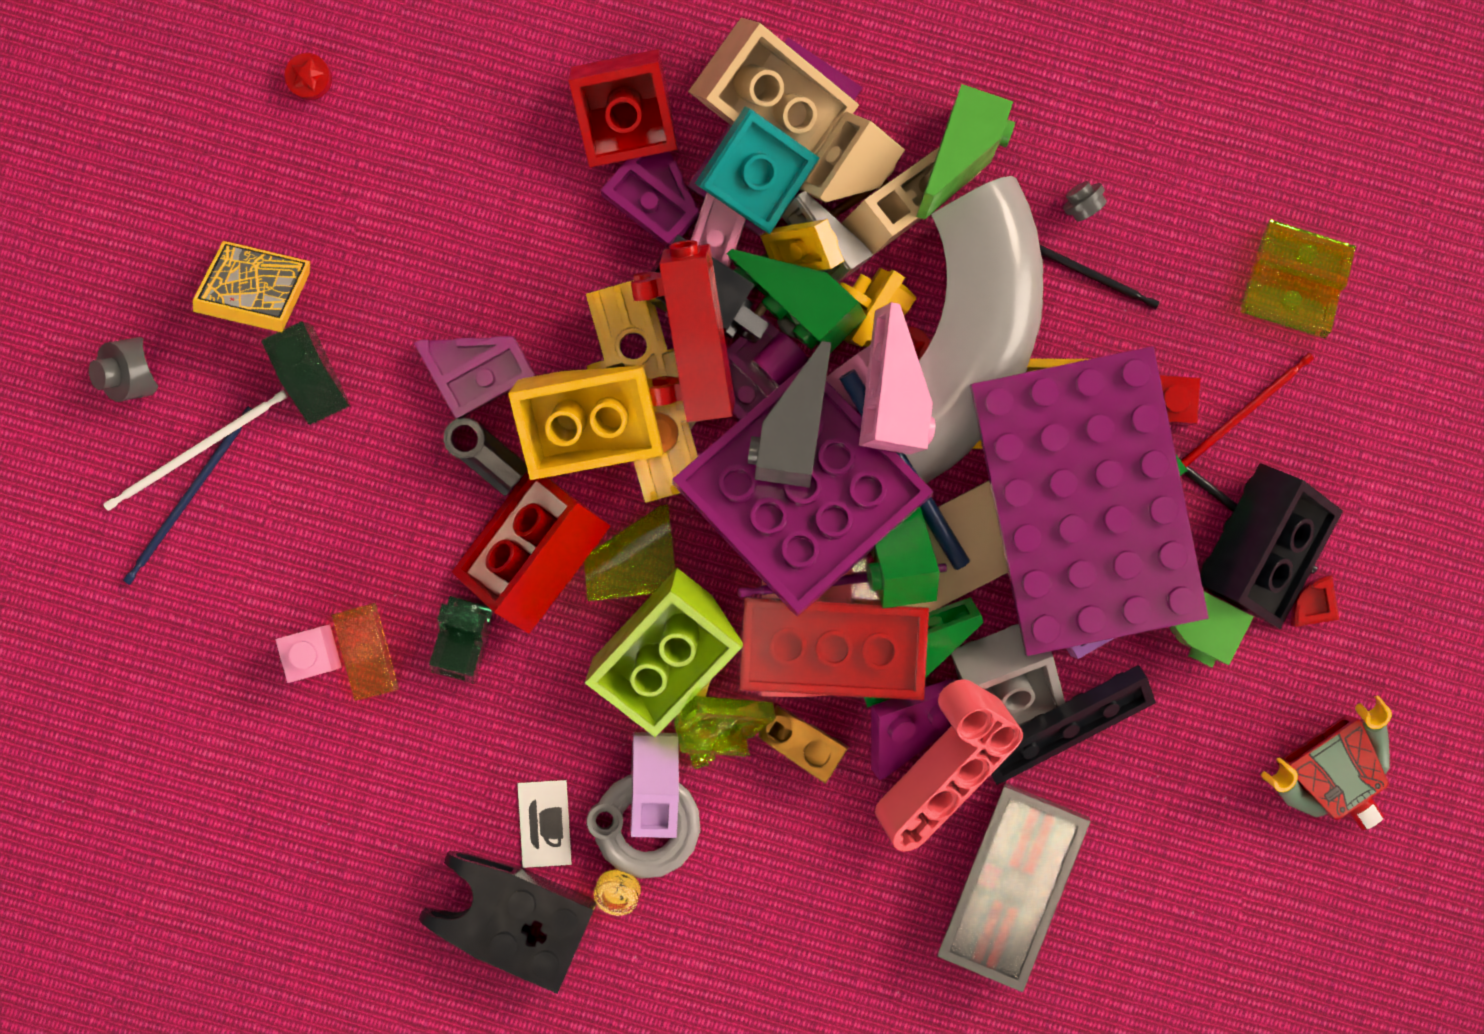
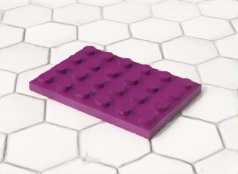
[970,346,1209,656]

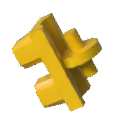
[840,268,916,347]

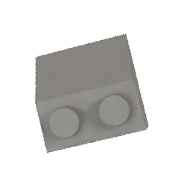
[951,624,1065,726]

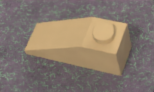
[842,147,981,255]

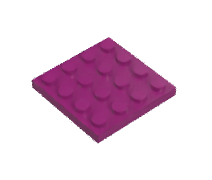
[672,362,933,617]

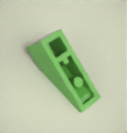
[916,84,1015,220]
[1169,591,1254,668]

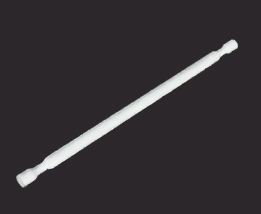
[104,390,288,511]

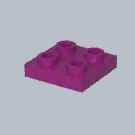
[727,315,809,421]

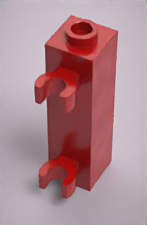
[631,240,735,422]

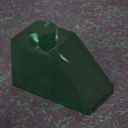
[261,321,351,425]

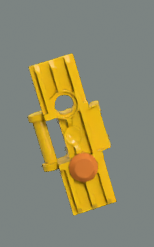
[586,280,698,503]

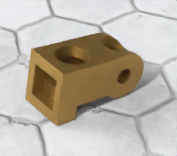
[758,705,849,784]

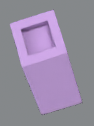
[630,732,679,838]

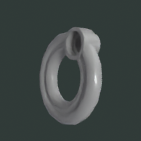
[587,774,701,879]

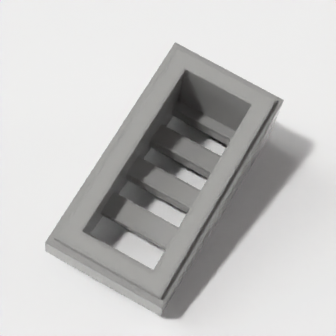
[782,191,873,282]

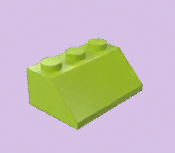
[585,568,743,737]

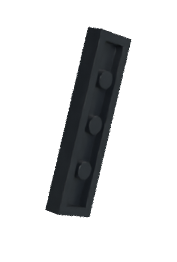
[991,665,1156,785]

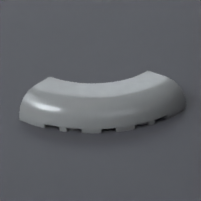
[905,176,1043,483]

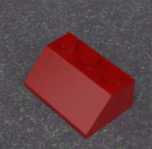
[452,471,611,634]

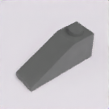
[748,341,831,488]

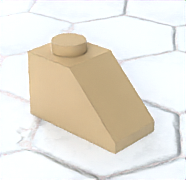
[799,111,905,202]

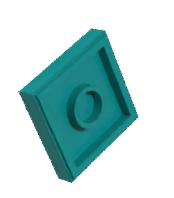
[695,106,819,234]

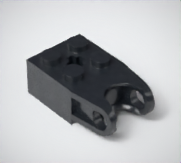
[419,851,597,994]

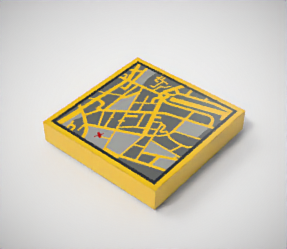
[193,241,310,333]

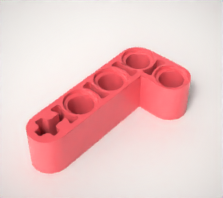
[875,679,1023,852]

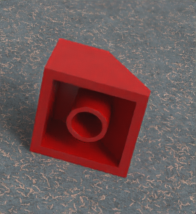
[568,49,678,168]

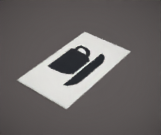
[518,780,572,868]

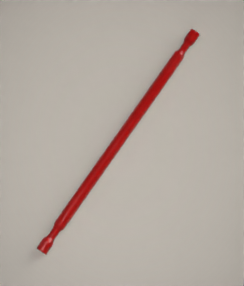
[1181,353,1315,467]

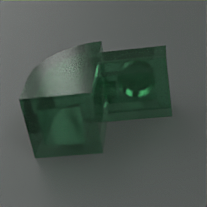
[429,596,493,684]

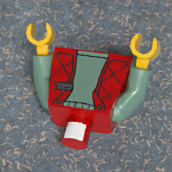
[1261,695,1392,831]

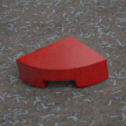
[1291,575,1340,627]

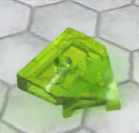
[674,696,776,769]

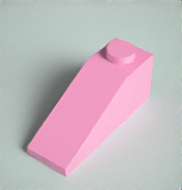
[859,302,935,455]

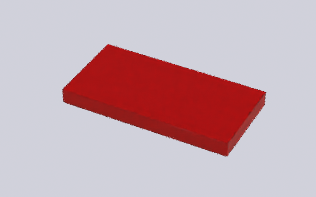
[740,597,929,700]

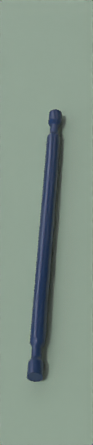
[123,406,252,585]

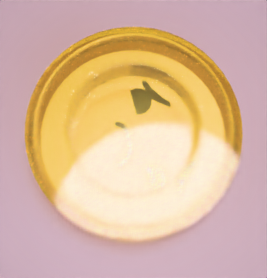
[594,870,641,916]

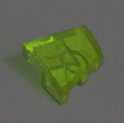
[584,505,676,601]

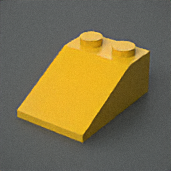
[508,366,664,480]

